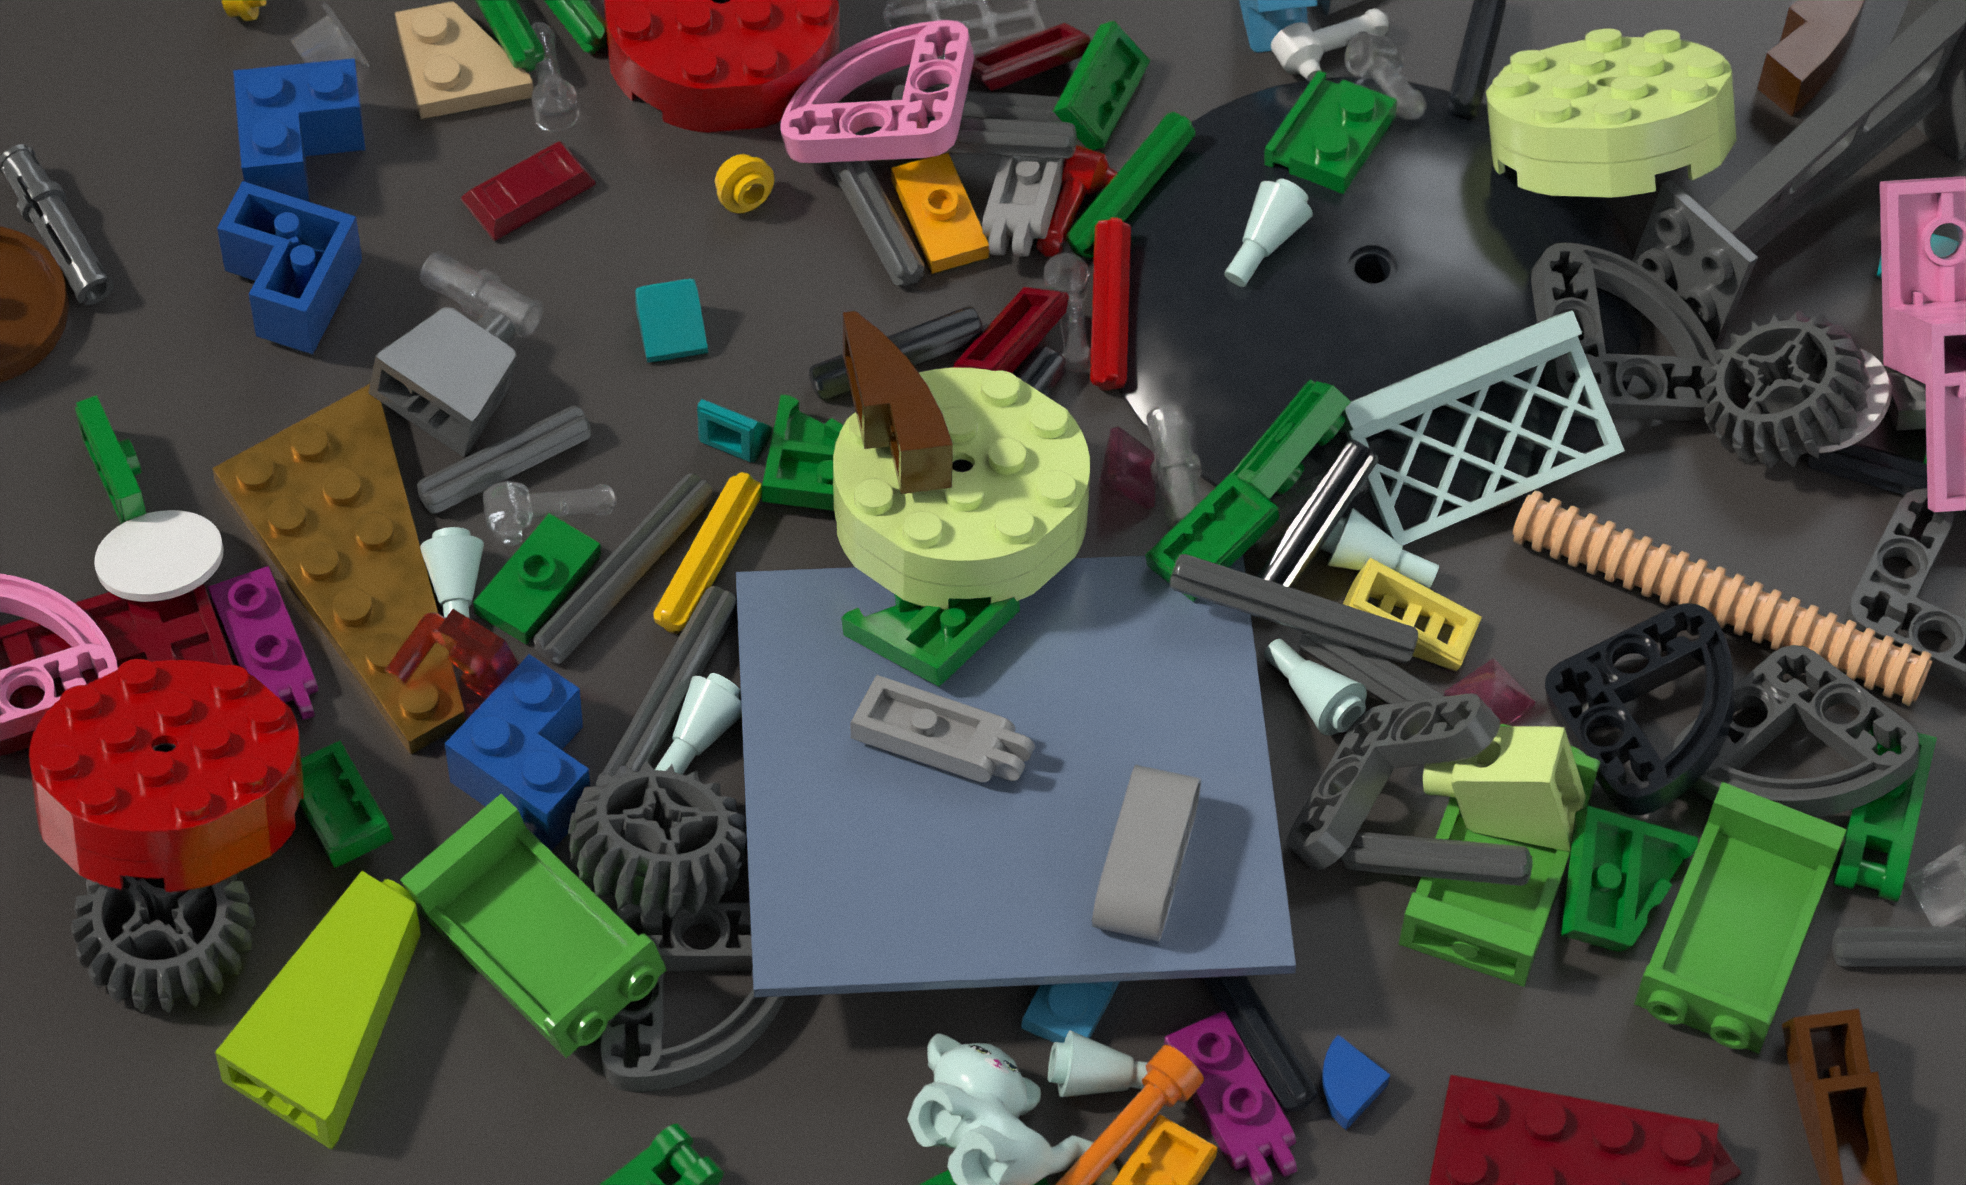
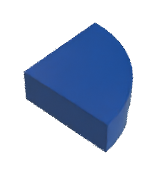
[1322,1035,1390,1130]

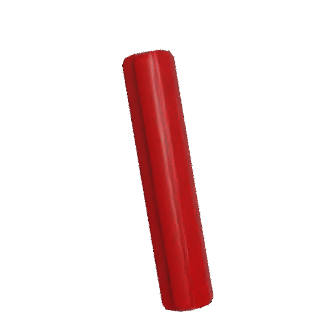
[1090,217,1131,391]

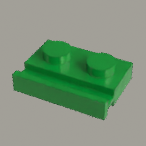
[1264,70,1397,194]
[1232,380,1351,499]

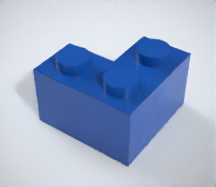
[233,58,366,202]
[217,181,362,354]
[445,654,590,851]

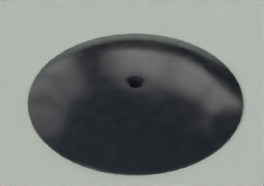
[1119,77,1642,533]

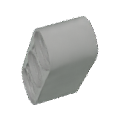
[1092,765,1201,941]

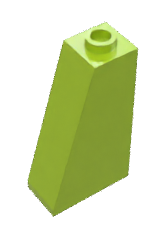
[215,871,421,1149]

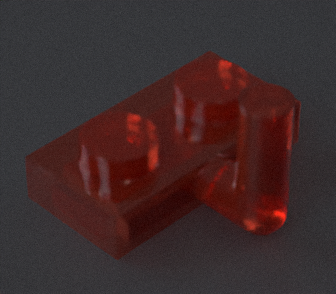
[384,609,519,699]

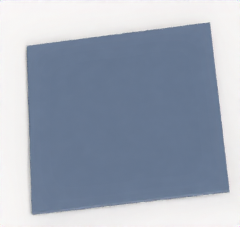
[736,555,1296,998]

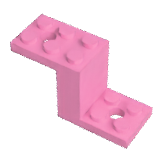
[1880,176,1966,512]

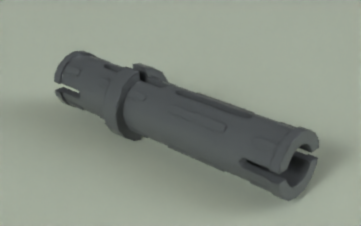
[0,144,114,305]

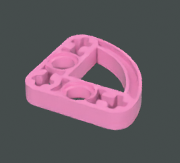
[781,20,974,163]
[0,574,119,741]

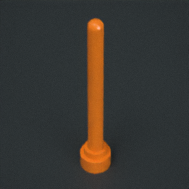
[1055,1045,1204,1185]

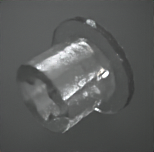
[290,2,369,69]

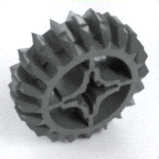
[1699,309,1871,469]
[568,761,748,918]
[71,874,255,1014]

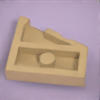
[395,1,534,120]

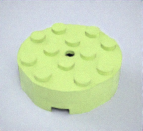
[1486,29,1737,198]
[833,368,1090,610]

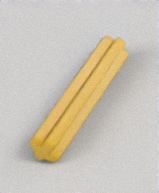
[653,472,762,635]

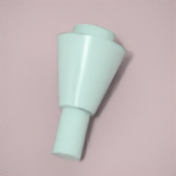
[1224,179,1313,287]
[1321,508,1439,588]
[420,527,484,647]
[1264,639,1367,736]
[655,673,742,775]
[1048,1030,1148,1097]

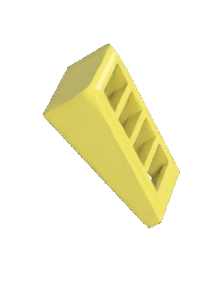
[1343,558,1482,671]

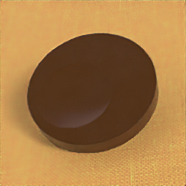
[0,226,69,383]

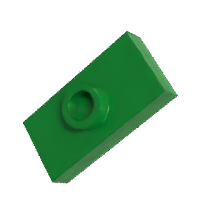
[1053,20,1151,150]
[75,395,146,524]
[1145,472,1280,602]
[473,513,601,645]
[299,740,394,868]

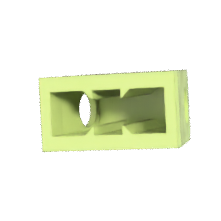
[1423,726,1586,851]

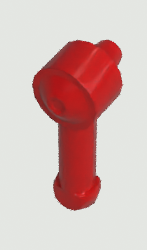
[1036,145,1118,258]

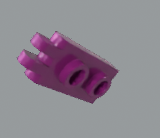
[208,566,318,721]
[1164,1011,1297,1185]

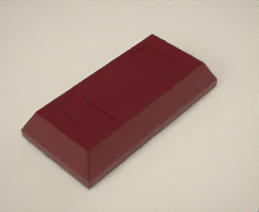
[970,23,1091,91]
[461,141,596,241]
[952,287,1069,373]

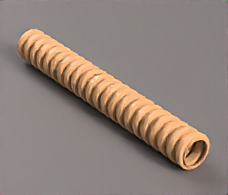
[1512,491,1933,706]

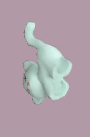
[907,1034,1119,1185]

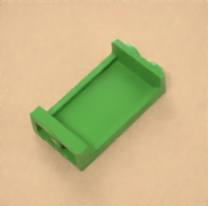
[1398,724,1600,987]
[1634,782,1847,1054]
[400,794,667,1058]

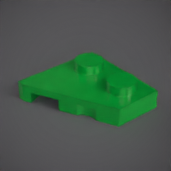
[762,394,843,511]
[841,594,1020,687]
[1561,806,1698,952]

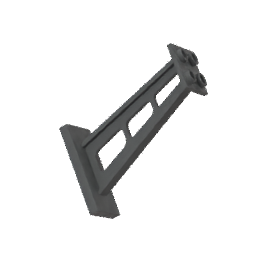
[1632,0,1966,342]

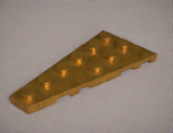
[212,384,466,755]

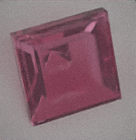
[1099,426,1156,509]
[1444,658,1536,725]

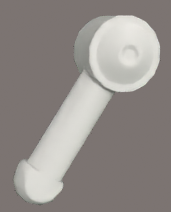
[1271,9,1389,81]

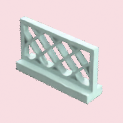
[1340,310,1625,546]

